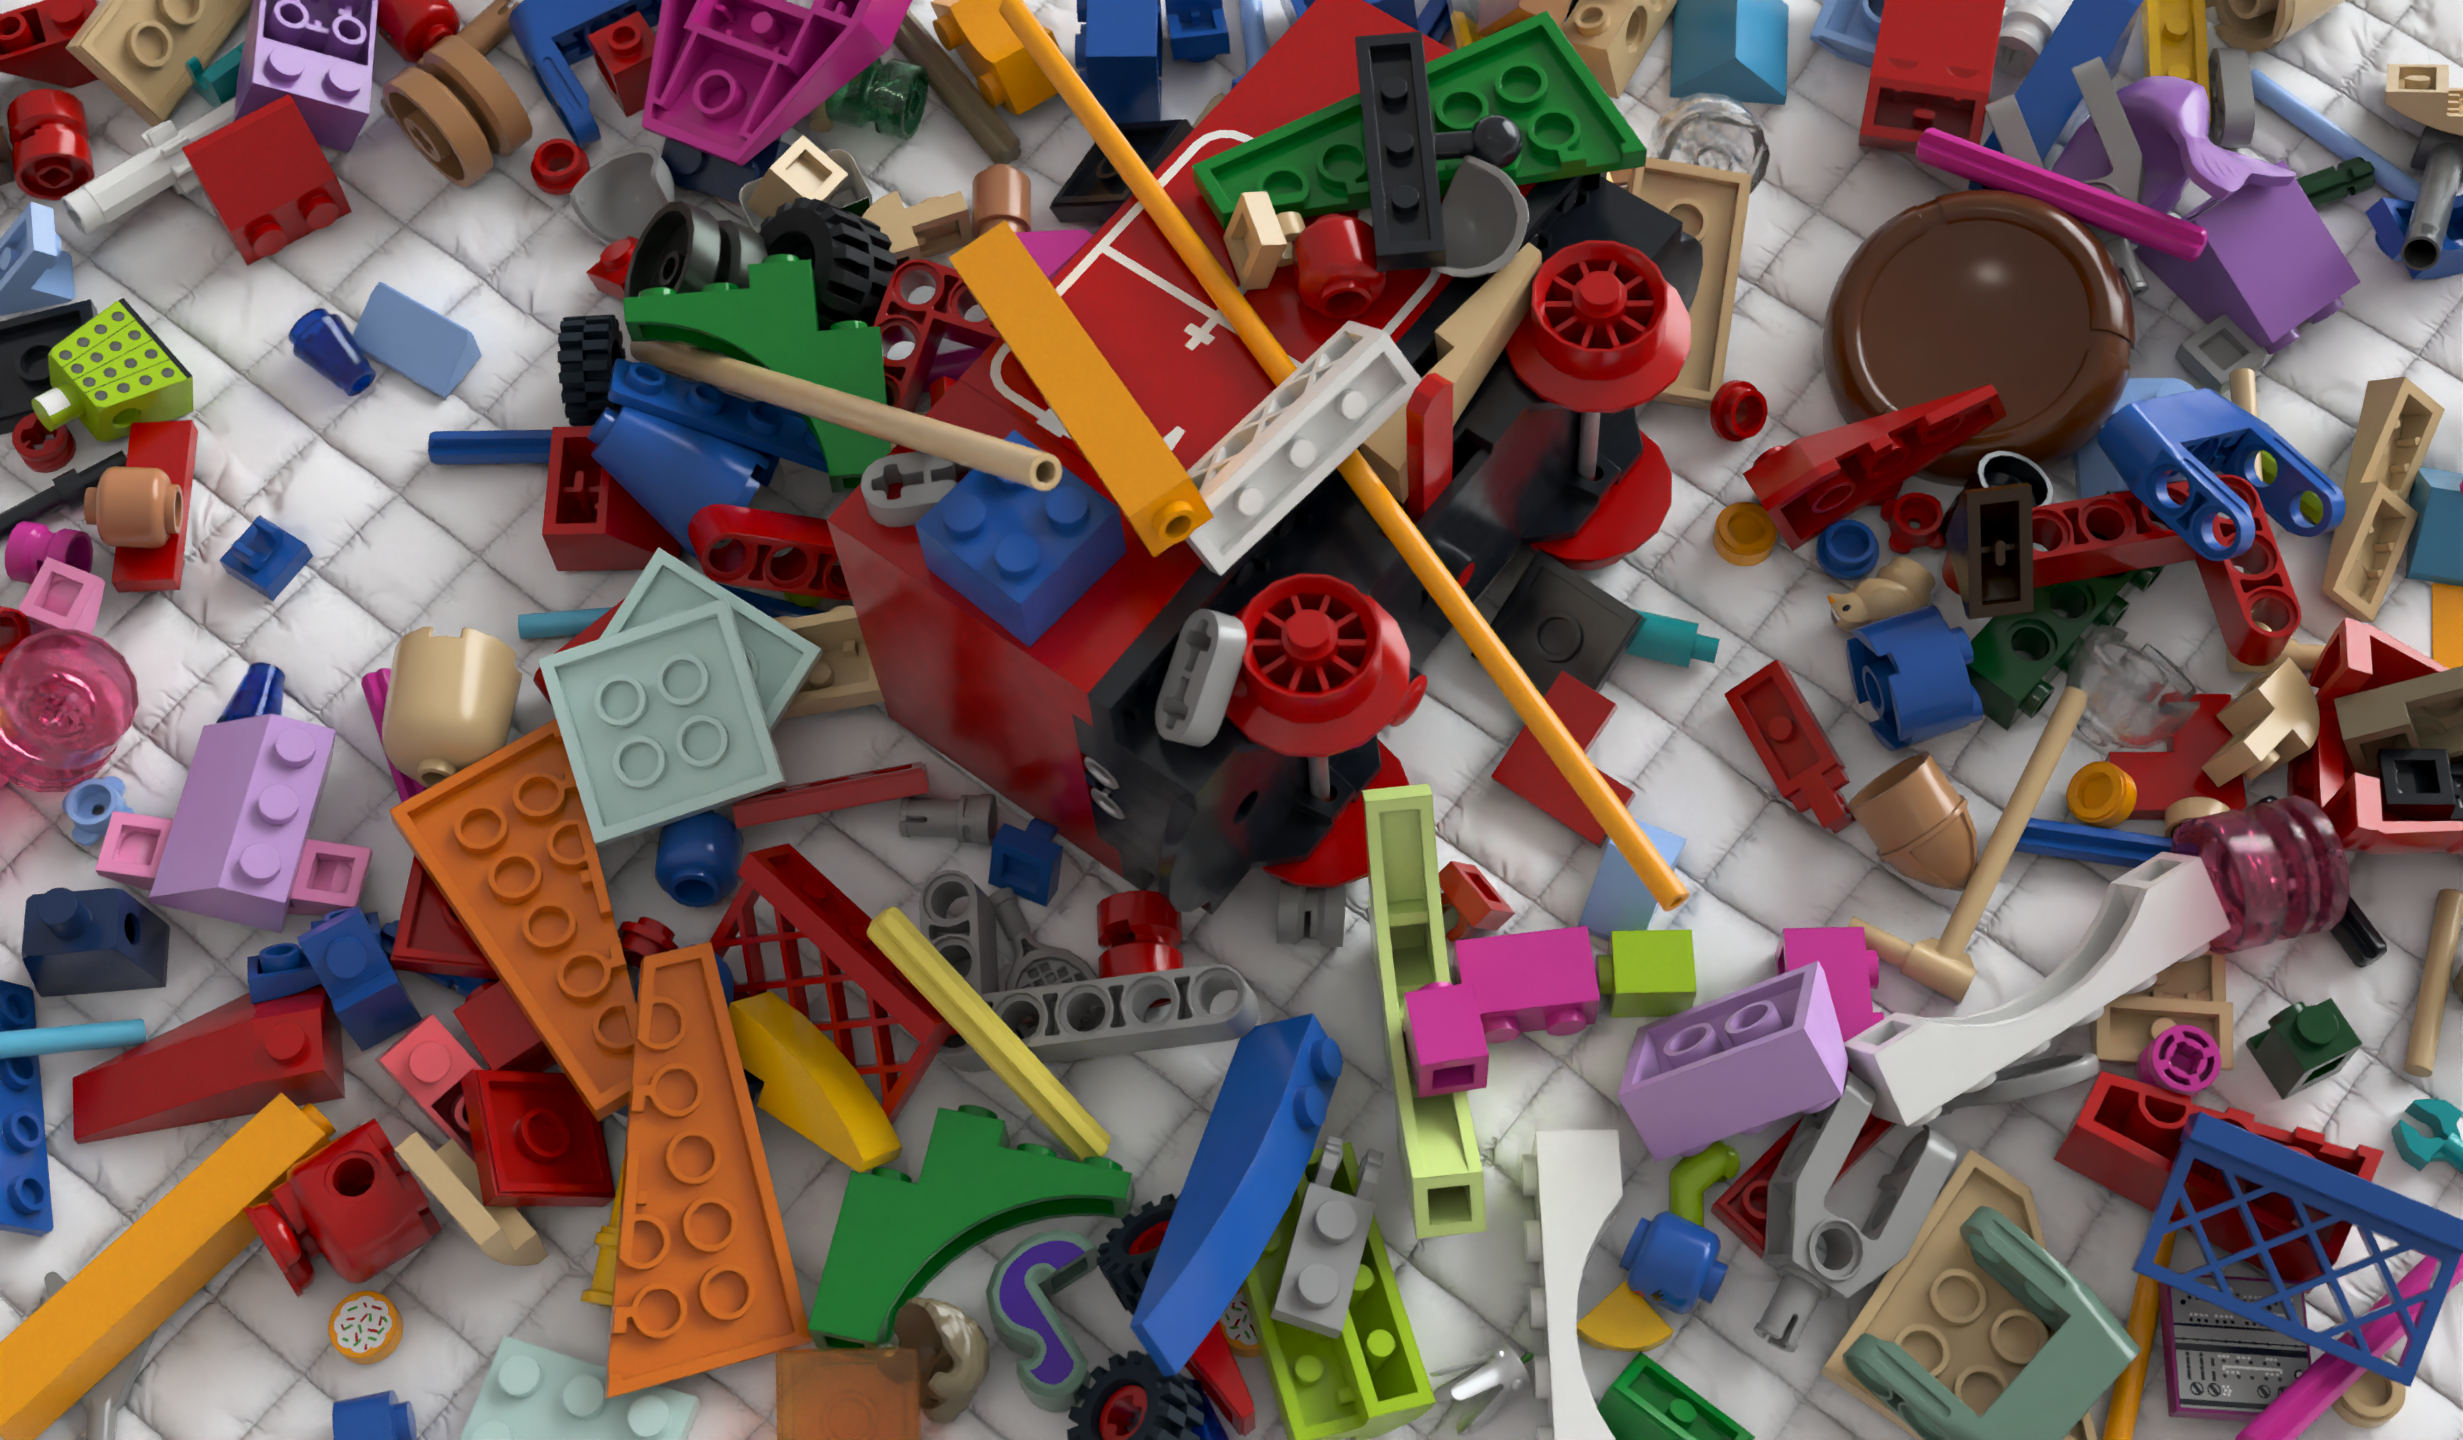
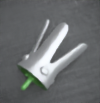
[1429,1341,1534,1435]

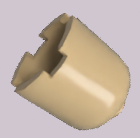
[382,626,522,788]

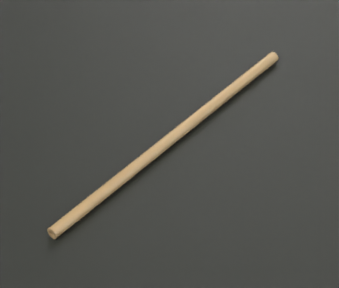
[630,341,1062,491]

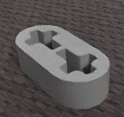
[2208,48,2255,148]
[861,451,972,527]
[1155,609,1247,747]

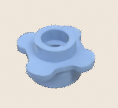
[62,776,135,846]

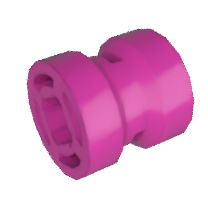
[5,521,93,584]
[2136,1025,2222,1099]

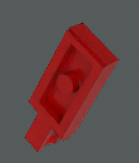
[1724,659,1857,834]

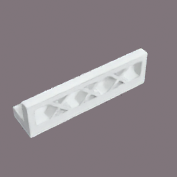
[1185,320,1422,576]

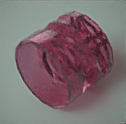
[0,629,139,792]
[2170,795,2350,955]

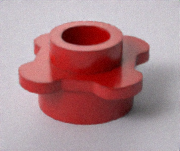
[1880,492,1946,555]

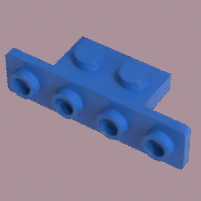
[607,358,829,487]
[0,980,53,1237]

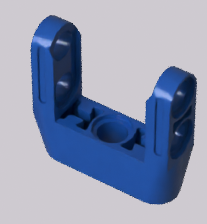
[509,0,662,149]
[2097,388,2346,561]

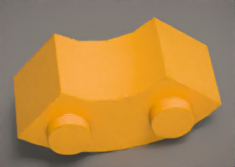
[930,0,1061,116]

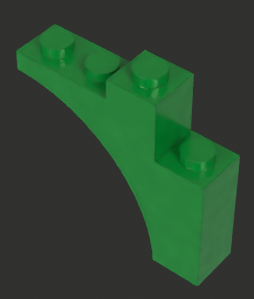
[623,254,891,493]
[807,1105,1135,1361]

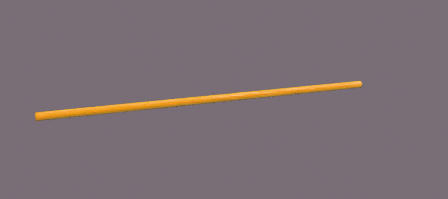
[999,0,1689,912]

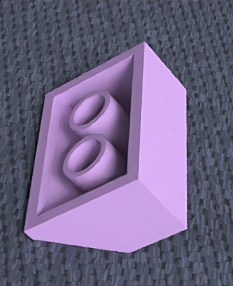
[149,714,336,933]
[1617,961,1849,1162]

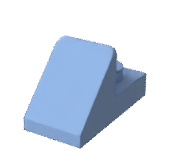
[0,202,75,316]

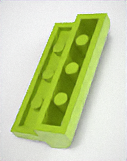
[1241,1142,1436,1440]

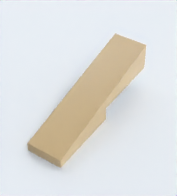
[1359,242,1542,504]
[2321,377,2445,622]

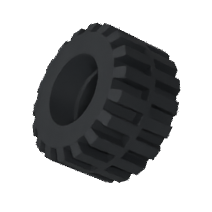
[759,197,897,331]

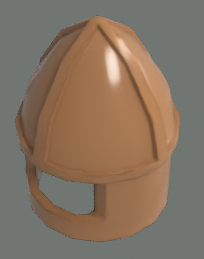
[1847,751,1977,891]

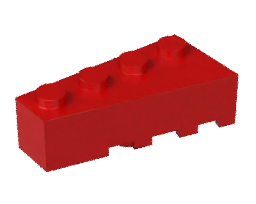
[2053,1071,2384,1294]

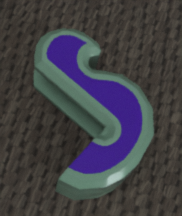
[986,1230,1099,1412]

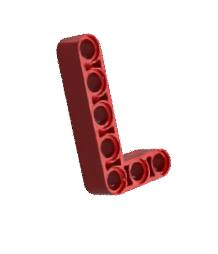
[873,259,999,413]
[1941,475,2302,666]

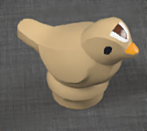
[1827,556,1936,632]

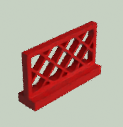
[709,843,958,1125]

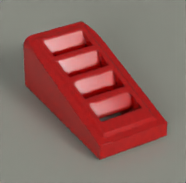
[1184,1321,1255,1437]

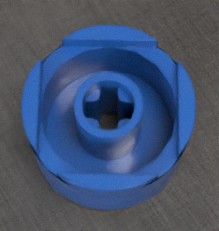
[1846,605,1983,752]

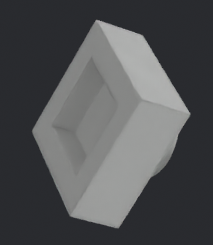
[2175,313,2267,395]

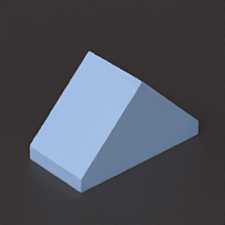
[1578,818,1687,942]

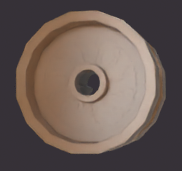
[383,35,533,188]

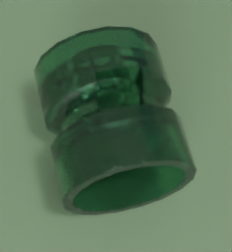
[825,57,929,140]

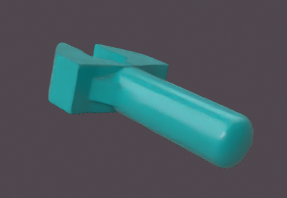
[2391,1099,2463,1173]

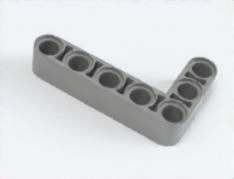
[919,870,1260,1072]

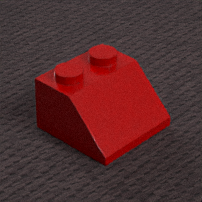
[181,94,352,266]

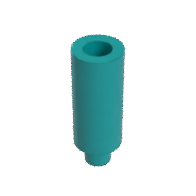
[1625,609,1720,668]

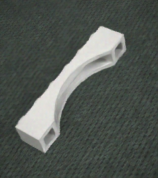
[1844,852,2231,1127]
[1520,1129,1623,1440]

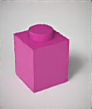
[1403,982,1489,1098]

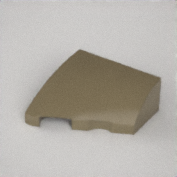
[2334,666,2463,777]

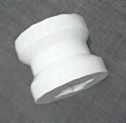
[1994,3,2057,78]

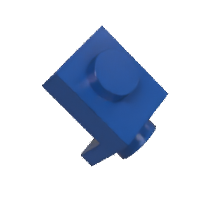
[1165,0,1230,62]

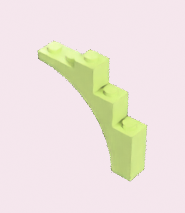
[1362,784,1487,1239]

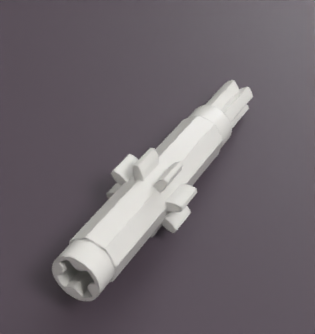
[61,96,236,235]

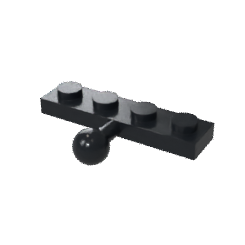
[1355,31,1523,272]

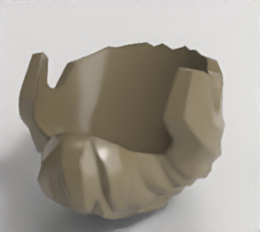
[878,1297,989,1424]

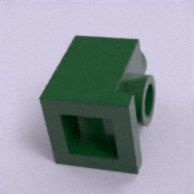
[2245,998,2363,1100]

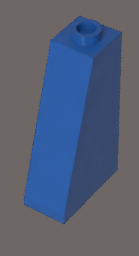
[1968,0,2143,190]

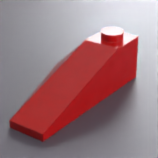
[1743,384,2007,551]
[72,984,345,1144]

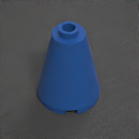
[587,406,770,560]

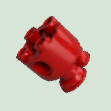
[243,1118,442,1297]

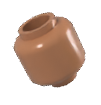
[84,466,183,549]

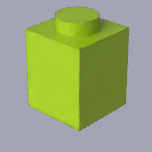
[1595,930,1697,1018]

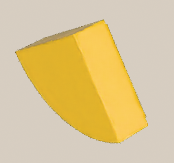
[1577,1281,1674,1352]

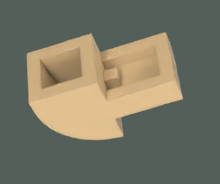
[862,190,973,273]
[2201,657,2320,788]

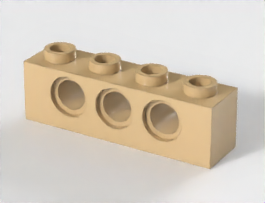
[1562,0,1678,99]

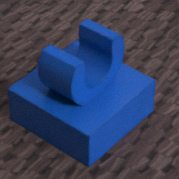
[219,515,313,601]
[988,817,1063,907]

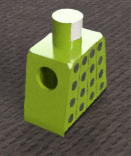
[31,298,193,443]

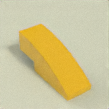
[728,991,903,1173]

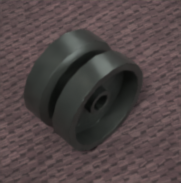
[624,201,768,353]

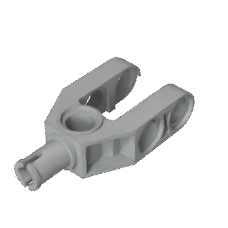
[1984,56,2149,298]
[1754,1070,1957,1353]

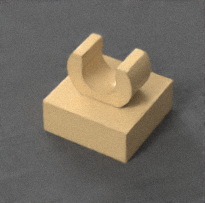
[1223,191,1306,290]

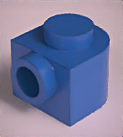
[332,1390,417,1440]

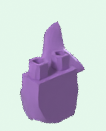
[2051,75,2297,246]

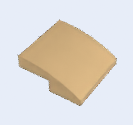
[2385,64,2463,136]
[2089,942,2234,1071]
[394,1131,548,1266]

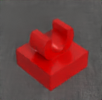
[1439,861,1515,942]

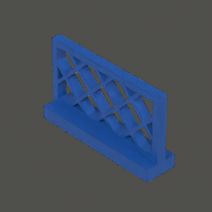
[2131,1112,2463,1387]

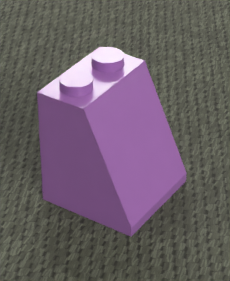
[2134,160,2361,355]

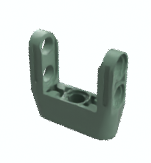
[1843,1206,2142,1440]

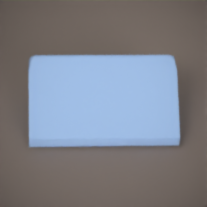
[350,282,482,399]

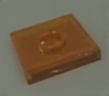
[775,1346,921,1440]

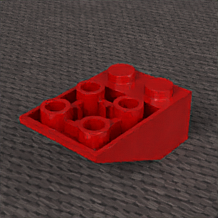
[1859,0,2006,154]

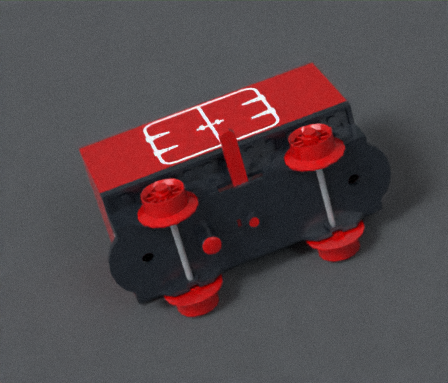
[826,0,1703,915]

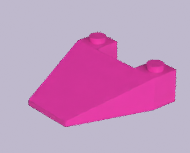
[641,0,912,167]

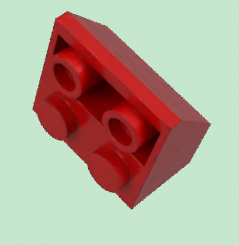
[542,426,682,571]

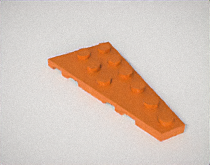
[389,719,637,1122]
[604,941,812,1400]

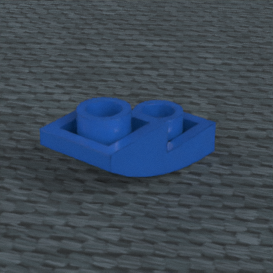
[247,908,382,1004]

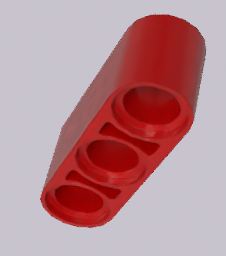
[688,504,851,600]

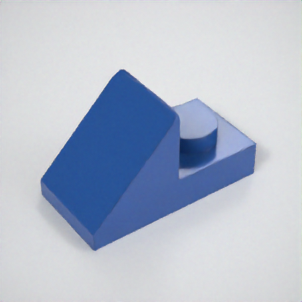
[297,905,422,1052]

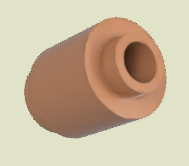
[972,164,1031,239]

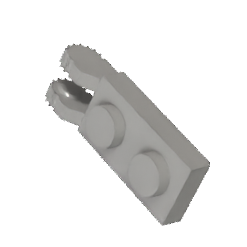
[1270,1135,1384,1339]

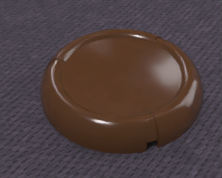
[1823,189,2136,487]

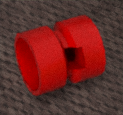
[7,89,95,201]
[1097,890,1184,1008]

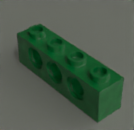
[1966,491,2166,731]

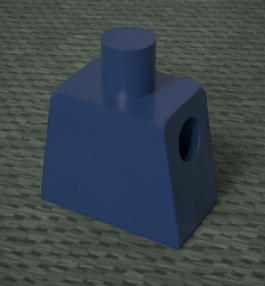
[22,887,170,997]

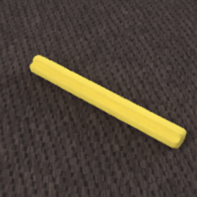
[867,906,1111,1163]

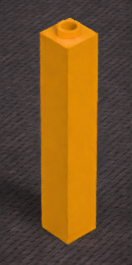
[949,220,1214,557]
[0,1092,336,1440]

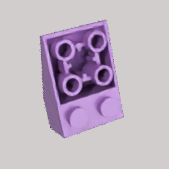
[233,0,378,153]

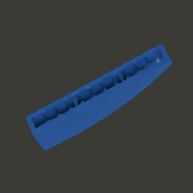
[1130,1013,1343,1377]

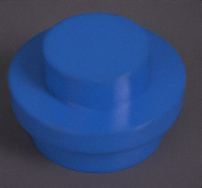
[1816,519,1879,581]

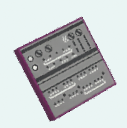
[2158,1273,2317,1422]

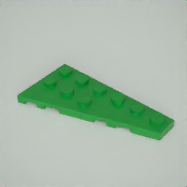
[1192,11,1647,230]

